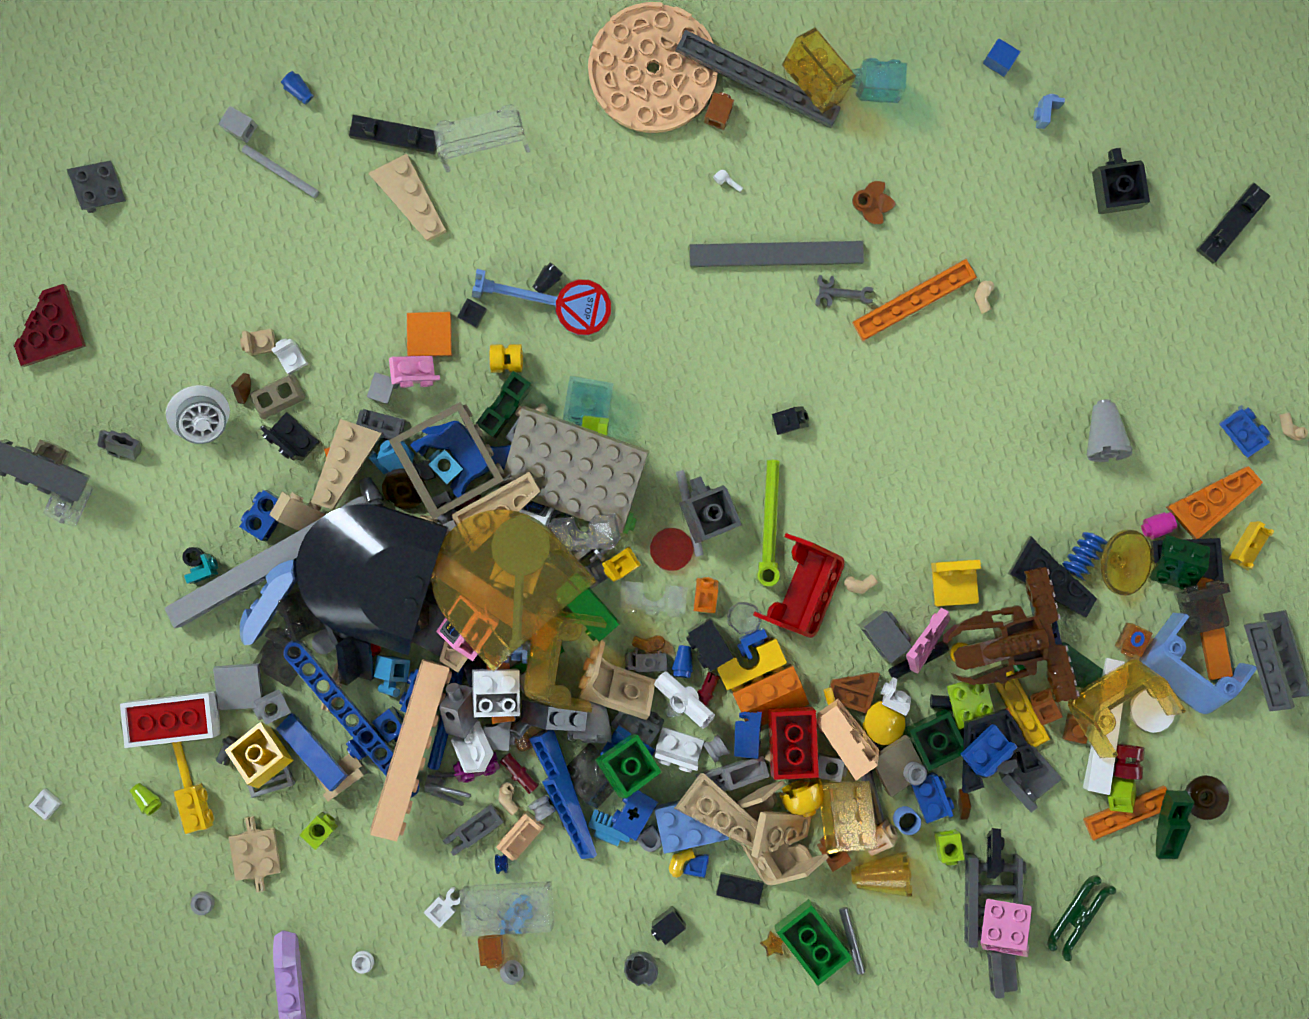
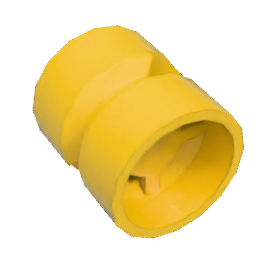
[490,344,523,373]

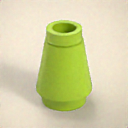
[129,783,162,816]

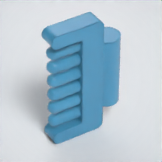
[588,809,630,846]

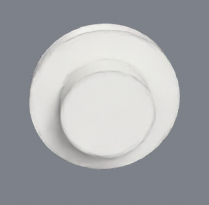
[352,951,374,974]

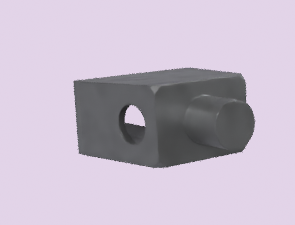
[439,683,479,738]

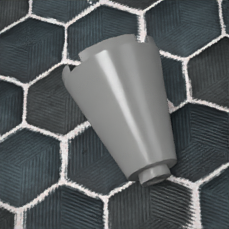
[1087,399,1132,462]
[568,689,612,743]

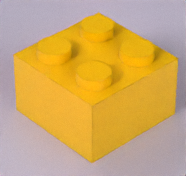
[225,722,294,789]

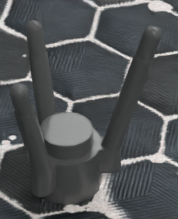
[424,771,471,806]

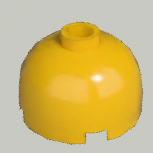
[778,778,825,817]

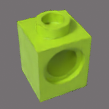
[299,812,338,850]
[934,829,964,865]

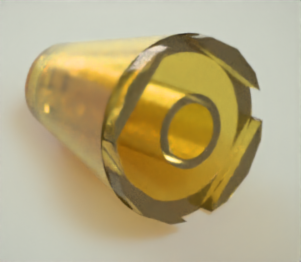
[851,851,913,897]

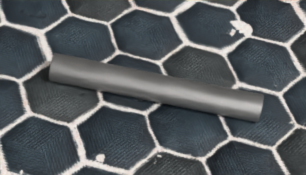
[839,907,865,975]

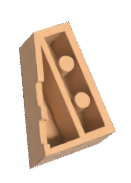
[816,699,879,780]

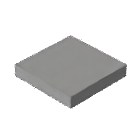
[213,663,263,710]

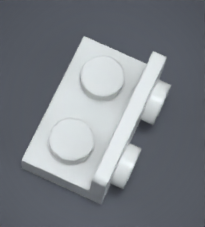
[451,721,493,773]

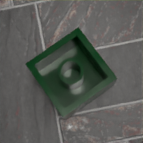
[905,709,963,771]

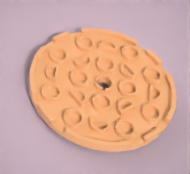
[588,2,718,133]

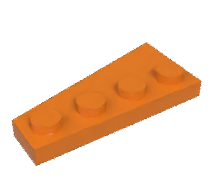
[1166,466,1263,539]

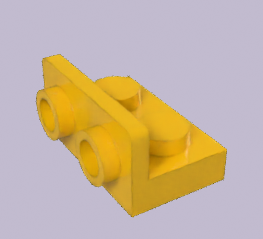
[174,783,214,834]

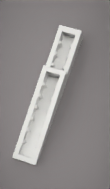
[1083,658,1129,795]

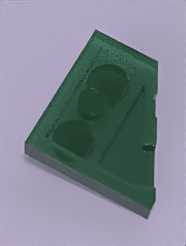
[1062,642,1103,691]

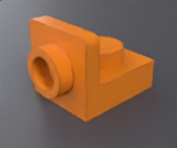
[693,577,718,613]

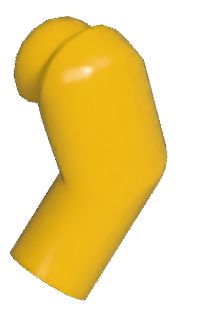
[669,848,696,878]

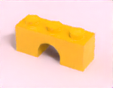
[717,638,787,692]

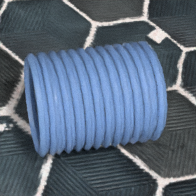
[893,806,921,835]

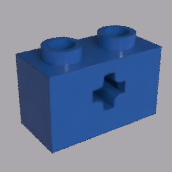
[611,790,658,841]

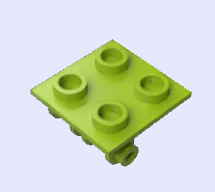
[947,682,994,729]

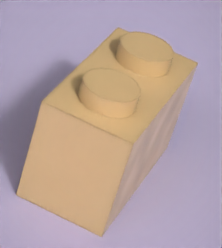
[269,491,326,531]

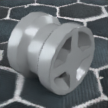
[703,735,730,762]
[528,795,556,821]

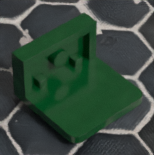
[1149,535,1210,590]

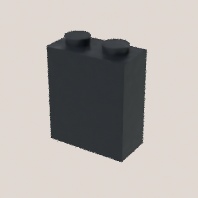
[520,700,588,731]

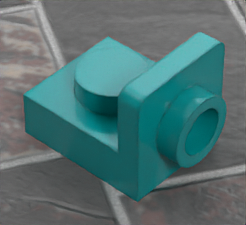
[184,554,218,584]

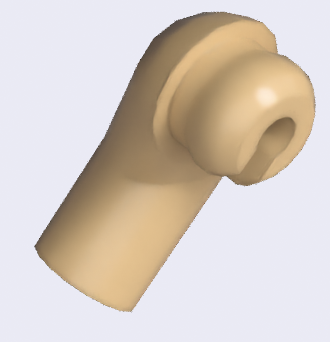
[974,281,994,314]
[1279,413,1308,440]
[844,574,878,594]

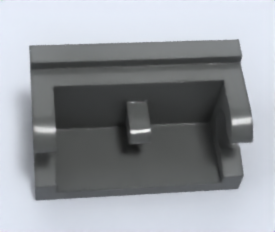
[356,409,406,440]

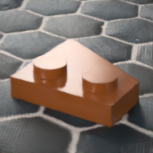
[825,672,880,714]

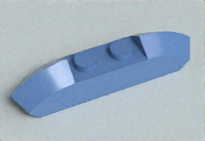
[240,560,297,645]

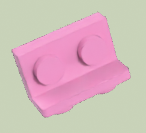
[389,356,440,388]

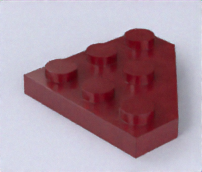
[14,284,86,367]

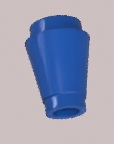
[281,71,314,105]
[672,645,693,678]

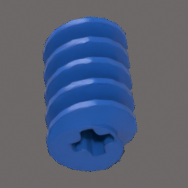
[1062,532,1109,581]

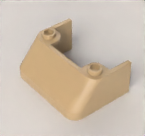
[736,780,829,886]

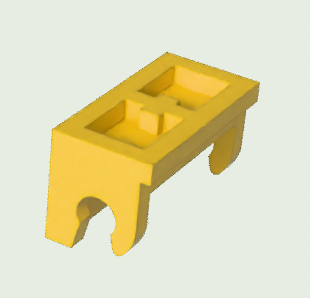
[1229,521,1274,570]

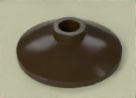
[1185,775,1229,820]

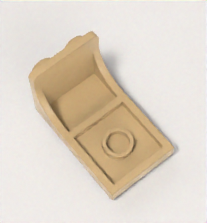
[579,640,656,720]

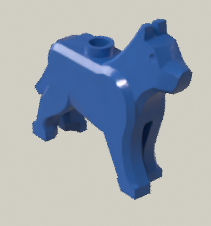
[410,421,511,497]

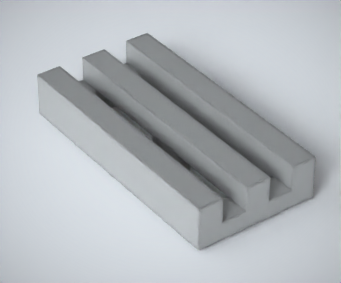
[248,764,295,798]

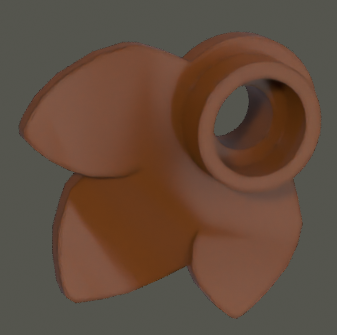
[852,181,896,225]

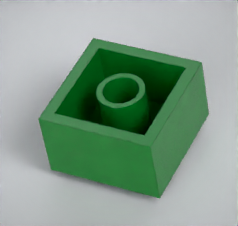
[595,734,662,798]

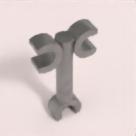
[815,275,873,308]

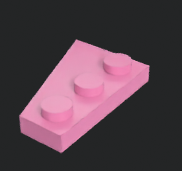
[906,608,950,674]

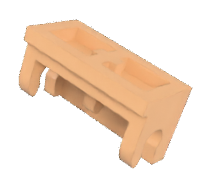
[496,810,545,861]

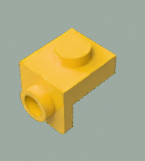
[602,547,641,582]

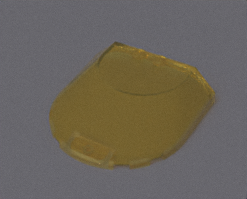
[432,510,597,673]

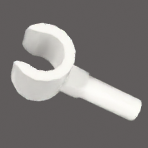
[713,170,743,192]

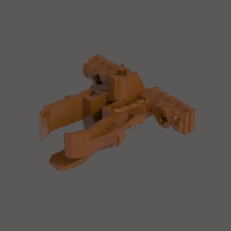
[943,567,1079,702]

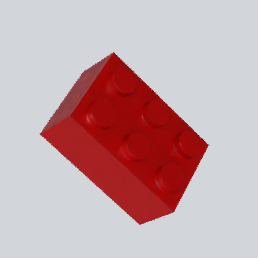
[768,707,819,780]

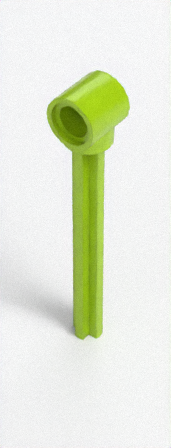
[756,460,780,587]

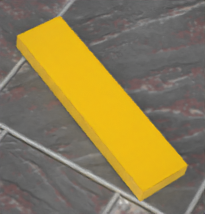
[994,670,1050,747]

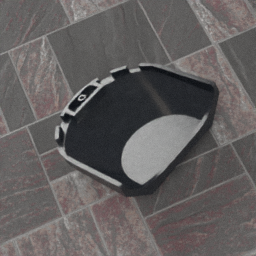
[296,503,449,655]

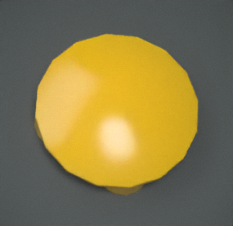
[863,701,905,745]

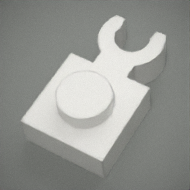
[424,887,464,928]

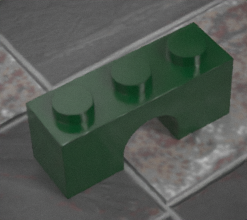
[475,371,533,439]

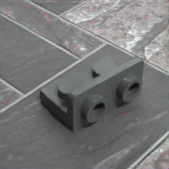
[610,711,664,745]

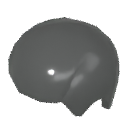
[624,951,658,986]

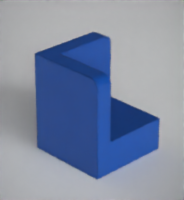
[983,39,1021,77]

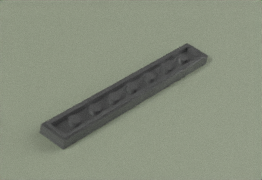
[675,30,841,128]
[690,241,864,267]

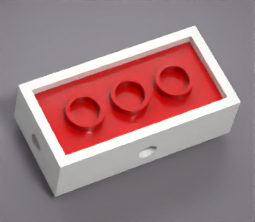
[120,691,221,748]

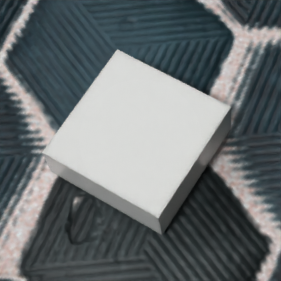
[29,788,63,820]

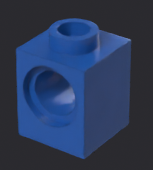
[372,706,403,743]

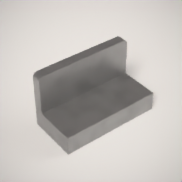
[987,950,1018,998]

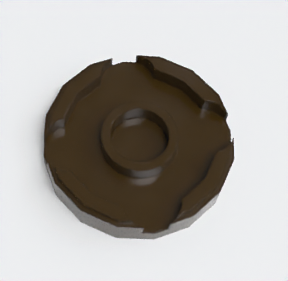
[382,468,426,509]

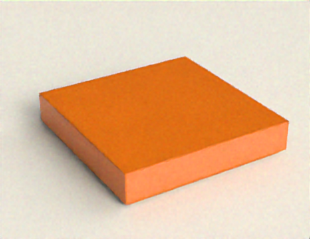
[407,312,452,357]

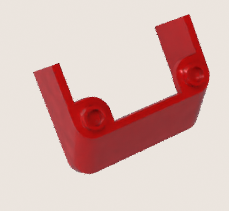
[753,533,844,638]

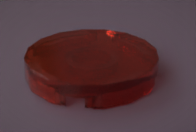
[650,528,693,571]

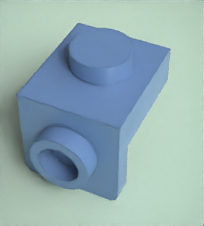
[1033,94,1065,129]

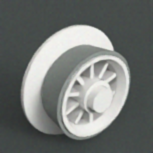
[166,385,230,444]

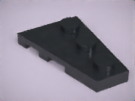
[1150,538,1224,583]

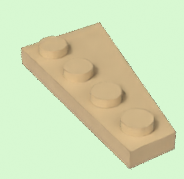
[311,419,383,510]
[452,472,541,554]
[674,773,758,849]

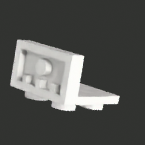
[654,726,704,773]

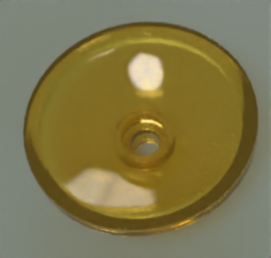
[1100,529,1152,596]

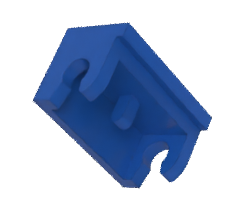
[734,712,762,759]

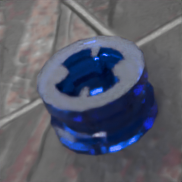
[495,854,509,874]

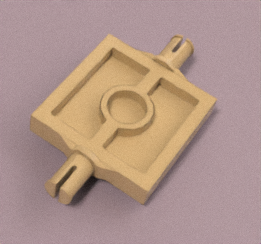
[229,816,281,892]

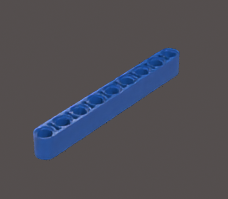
[284,640,419,798]

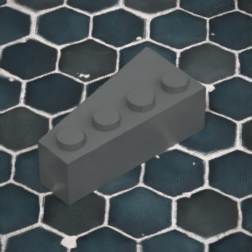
[0,439,90,503]

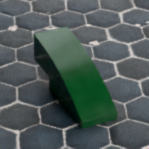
[1156,790,1194,859]

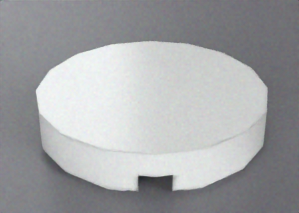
[1130,688,1176,733]

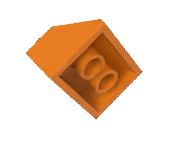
[732,664,809,726]

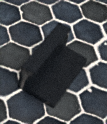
[335,636,375,686]

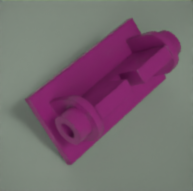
[453,752,501,783]

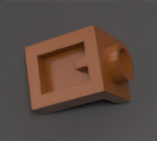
[1062,711,1095,744]

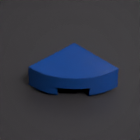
[683,854,709,878]

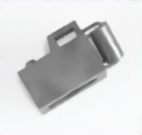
[97,430,141,461]
[625,647,667,672]

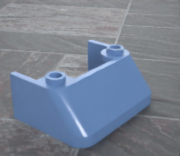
[1139,613,1257,714]

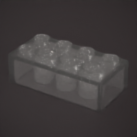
[460,881,554,937]

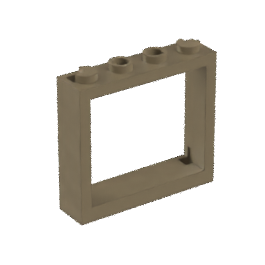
[389,402,504,519]

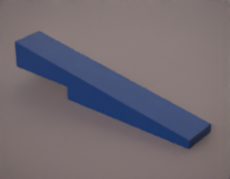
[529,729,597,859]

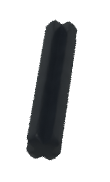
[888,641,950,679]

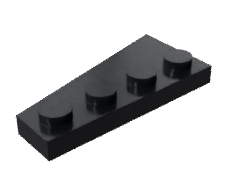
[1008,536,1097,618]

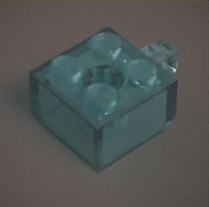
[842,58,907,103]
[563,376,614,426]

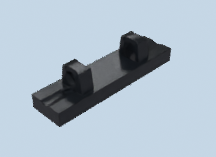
[349,114,439,154]
[1196,182,1270,264]

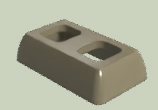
[250,374,305,419]

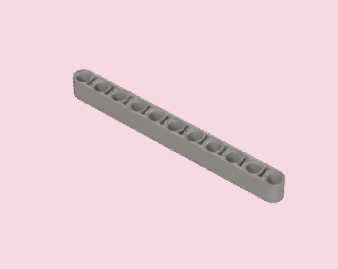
[165,496,369,629]

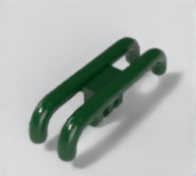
[1047,875,1116,962]

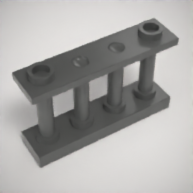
[1244,610,1309,711]
[964,853,1026,948]

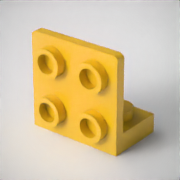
[931,560,981,606]

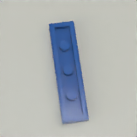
[276,713,348,792]

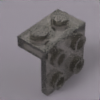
[1176,580,1231,635]
[253,627,313,687]

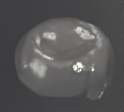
[727,601,762,635]

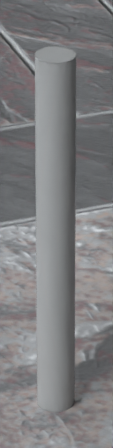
[242,145,319,198]
[676,470,704,557]

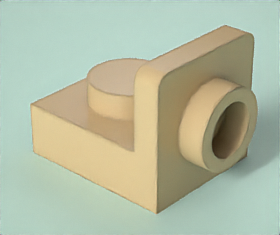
[240,329,276,356]
[860,819,898,856]

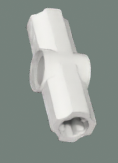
[654,671,715,729]

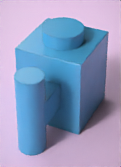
[368,440,415,474]
[374,655,410,697]

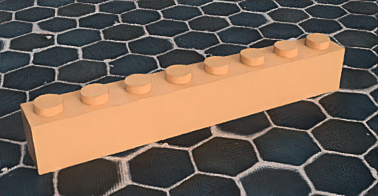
[370,658,452,842]

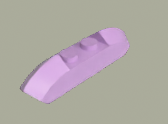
[273,930,306,1019]

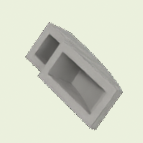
[696,755,770,791]

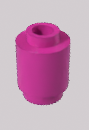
[1141,512,1177,540]

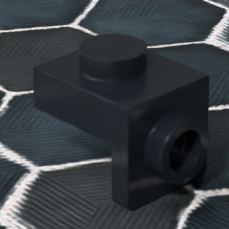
[772,406,809,435]

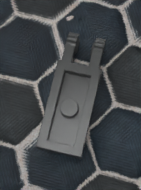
[442,803,504,856]

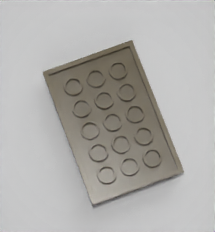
[499,406,649,533]

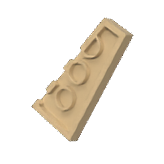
[368,154,447,242]

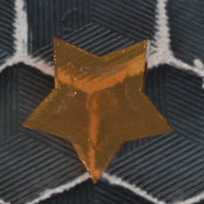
[760,931,783,958]

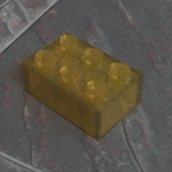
[782,27,857,113]
[821,781,878,854]

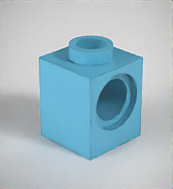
[428,450,463,484]

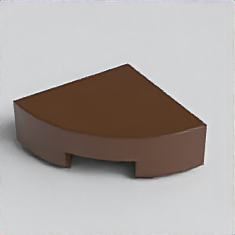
[231,373,251,404]
[958,789,971,820]

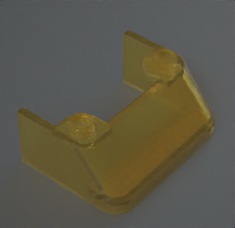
[523,609,607,713]
[1068,659,1186,758]

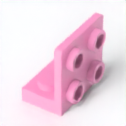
[981,899,1032,957]

